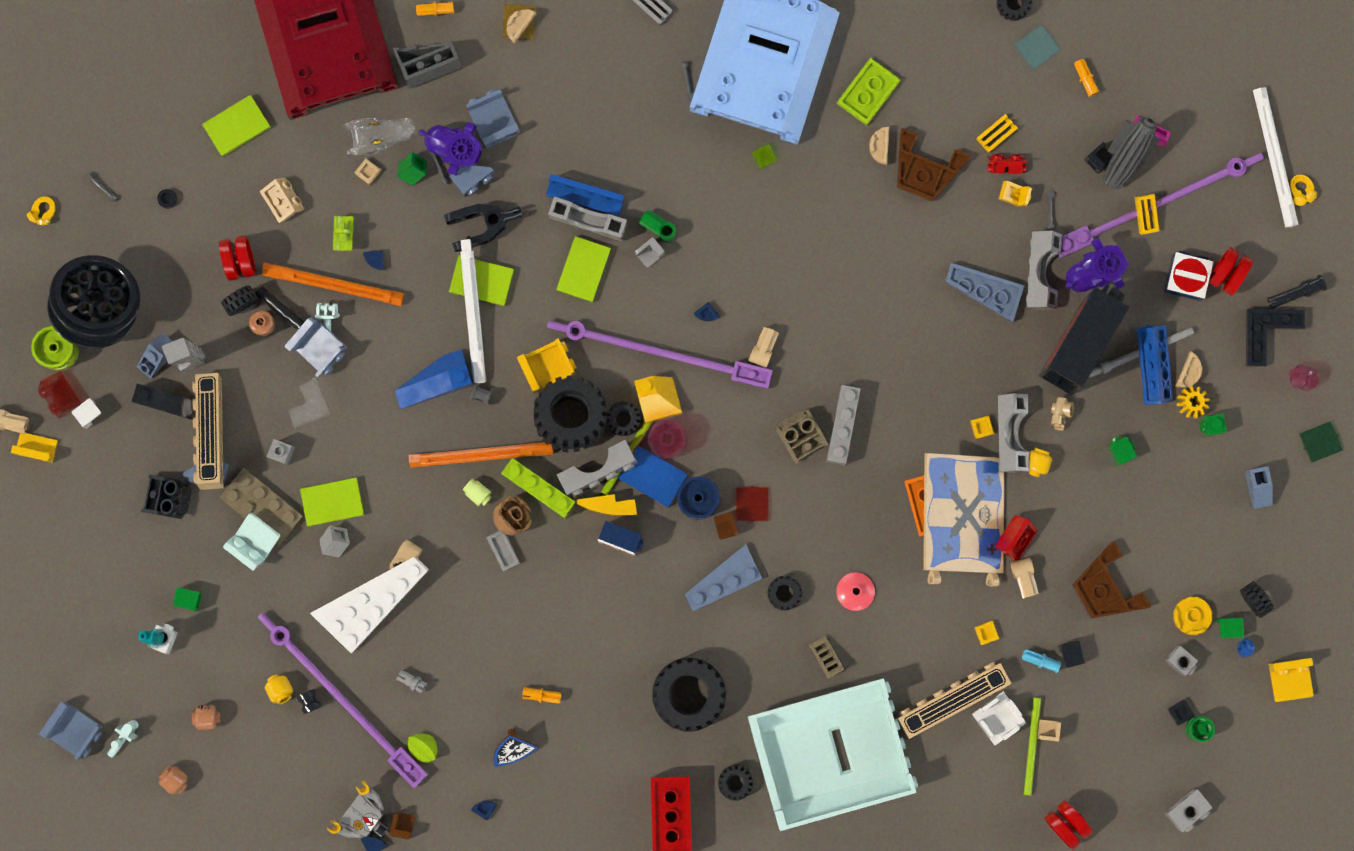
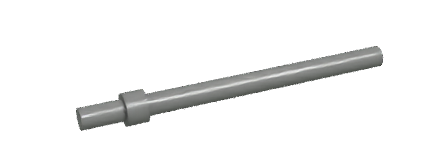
[1088,327,1194,378]

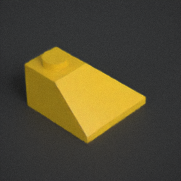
[634,376,682,423]

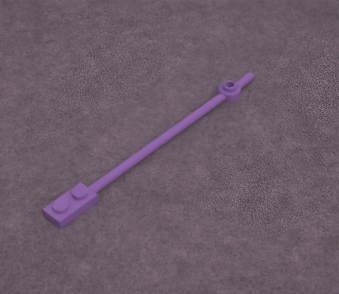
[1058,153,1264,259]
[547,321,773,389]
[258,613,428,788]

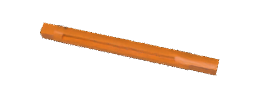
[262,262,404,306]
[409,442,553,468]

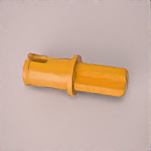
[416,1,454,17]
[1074,59,1099,97]
[522,687,562,704]

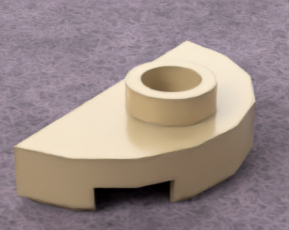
[507,9,536,44]
[869,127,889,165]
[1175,351,1203,388]

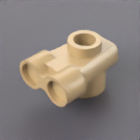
[1051,397,1074,431]

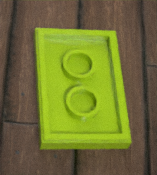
[836,58,901,126]
[202,95,271,157]
[556,236,611,303]
[449,255,514,307]
[300,477,364,527]

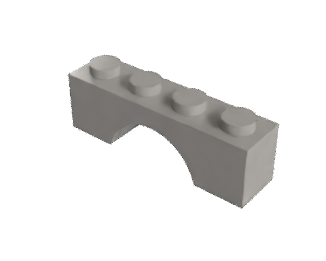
[548,197,627,242]
[1026,231,1062,310]
[162,337,206,373]
[826,385,861,466]
[998,393,1030,473]
[557,440,638,498]

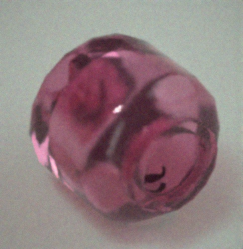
[1289,364,1319,392]

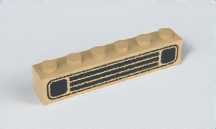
[192,373,224,490]
[897,662,1012,739]

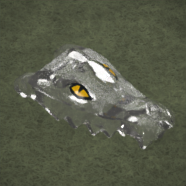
[343,117,415,156]

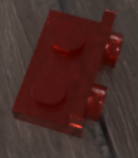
[38,371,81,418]

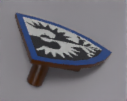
[493,729,538,767]

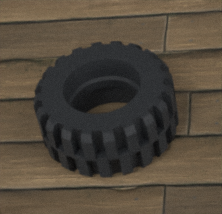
[533,375,607,453]
[652,658,726,732]

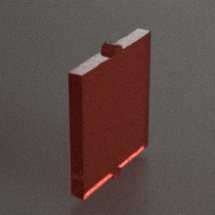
[736,485,768,523]

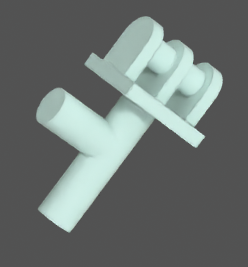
[315,303,340,331]
[107,720,139,758]

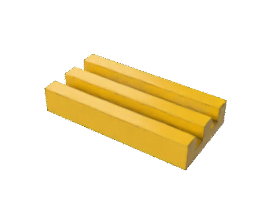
[976,114,1018,153]
[1134,193,1160,235]

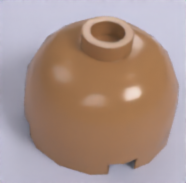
[493,496,532,536]

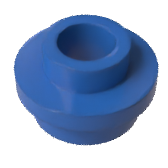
[1237,638,1254,658]

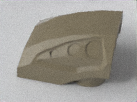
[775,409,829,464]

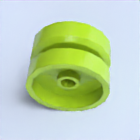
[31,326,80,371]

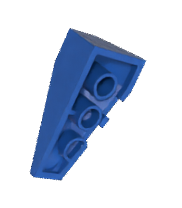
[395,349,473,409]

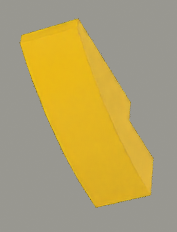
[577,494,637,517]

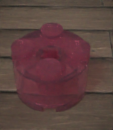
[648,420,686,460]

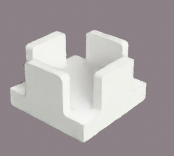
[972,691,1026,746]

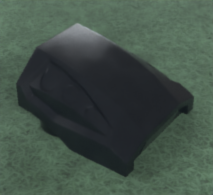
[141,474,192,519]

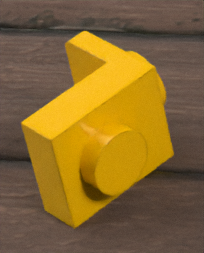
[999,181,1032,206]

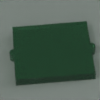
[1299,421,1343,463]

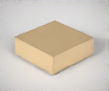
[354,158,381,185]

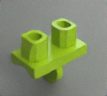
[333,216,354,251]

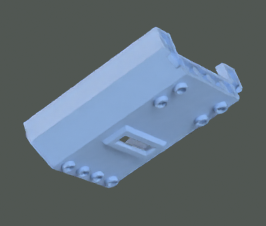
[690,0,840,145]

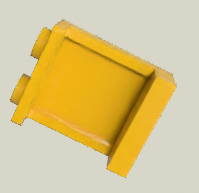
[517,338,577,393]

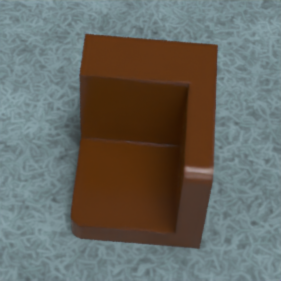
[714,512,738,540]
[390,812,415,840]

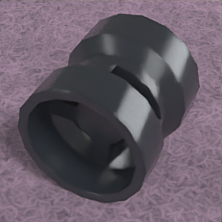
[296,689,322,714]

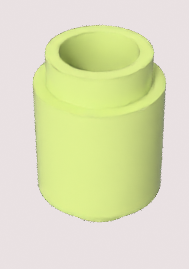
[463,479,492,506]

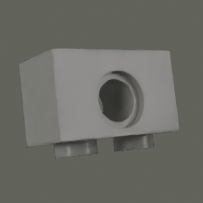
[1164,788,1213,832]

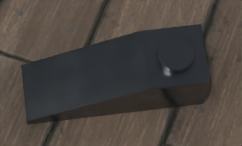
[131,383,194,420]

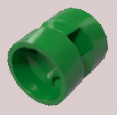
[1185,716,1215,742]

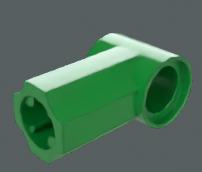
[639,210,676,242]

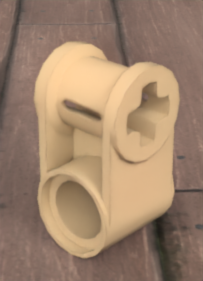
[390,539,423,570]

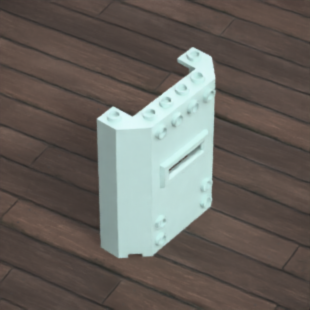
[748,678,918,831]

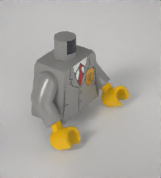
[327,780,388,839]

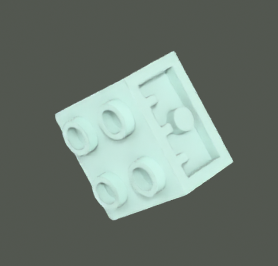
[223,512,281,571]

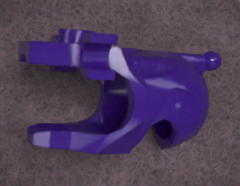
[418,122,483,176]
[1066,238,1129,293]

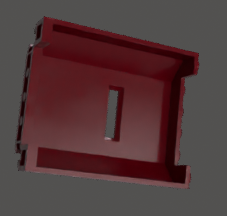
[254,0,399,120]

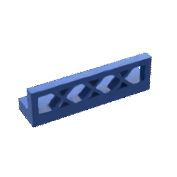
[546,174,624,217]
[1137,325,1173,405]

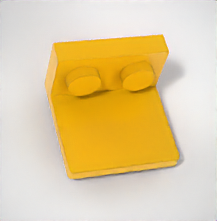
[1268,658,1314,702]

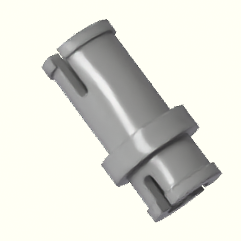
[396,669,428,694]

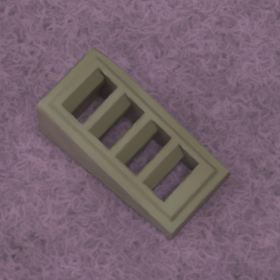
[809,636,845,679]

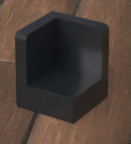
[1084,142,1112,174]
[1058,641,1085,668]

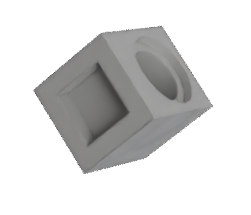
[267,439,295,465]
[1164,646,1198,676]

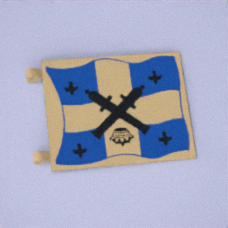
[924,453,1004,587]

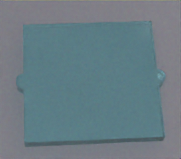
[1014,26,1060,69]

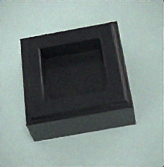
[1167,699,1195,726]

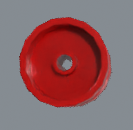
[219,235,256,282]
[1208,246,1254,296]
[1044,800,1093,850]

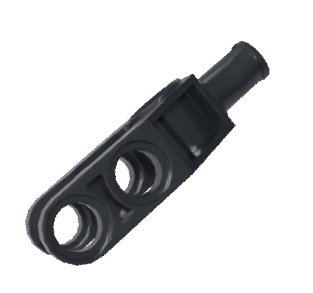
[444,204,523,252]

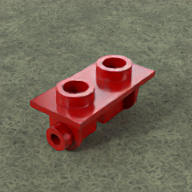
[987,154,1027,174]

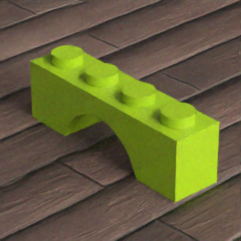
[501,458,576,519]

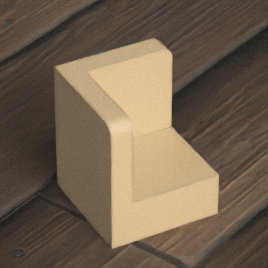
[1037,719,1061,742]

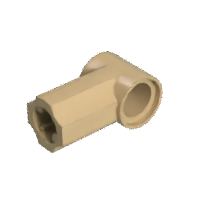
[748,327,779,368]
[0,409,29,434]
[1011,557,1039,598]

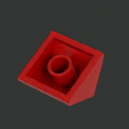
[994,515,1038,561]

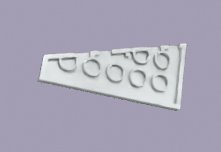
[310,556,429,653]

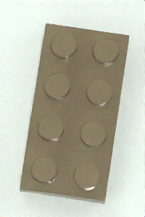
[219,468,304,546]

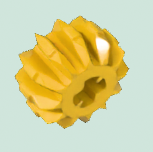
[1176,386,1210,419]

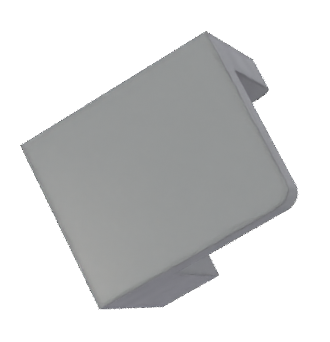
[635,237,665,268]
[320,525,350,557]

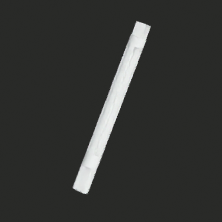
[1253,87,1299,228]
[460,239,486,383]

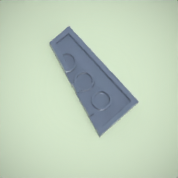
[945,263,1024,323]
[685,544,762,612]

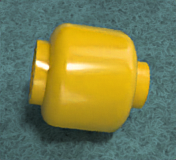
[1029,448,1052,478]
[264,674,293,705]

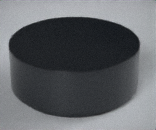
[157,189,177,209]

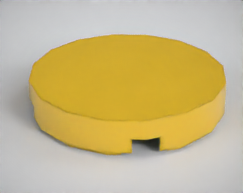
[1173,597,1212,635]

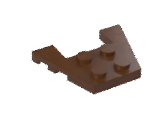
[897,128,971,202]
[1072,541,1152,619]

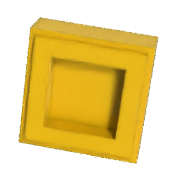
[970,416,994,439]
[974,621,999,645]

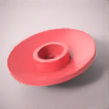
[836,572,875,611]

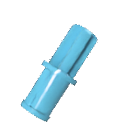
[1022,649,1061,673]

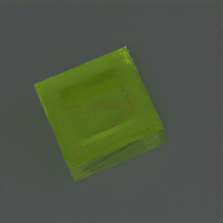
[751,144,777,170]

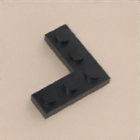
[1246,309,1305,367]

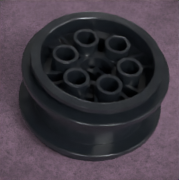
[47,255,140,349]

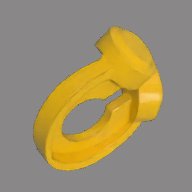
[1290,175,1317,206]
[27,196,56,225]

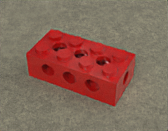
[651,776,692,851]

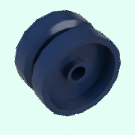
[677,476,719,520]

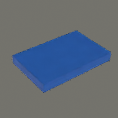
[619,446,688,508]

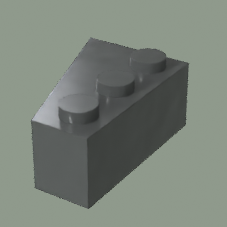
[393,42,462,88]

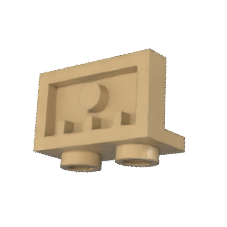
[260,178,304,223]

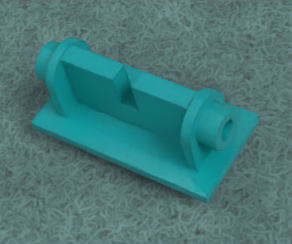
[138,629,164,648]

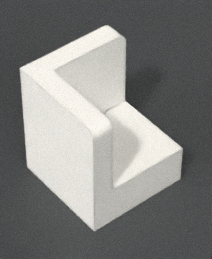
[72,398,101,429]

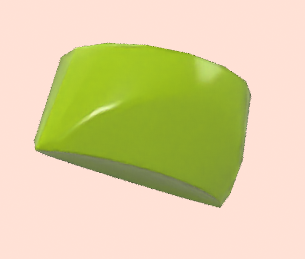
[408,733,438,762]

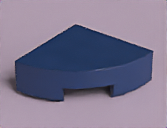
[363,251,384,270]
[693,302,720,322]
[471,801,497,820]
[361,836,387,851]

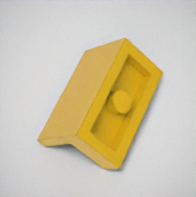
[11,433,58,463]

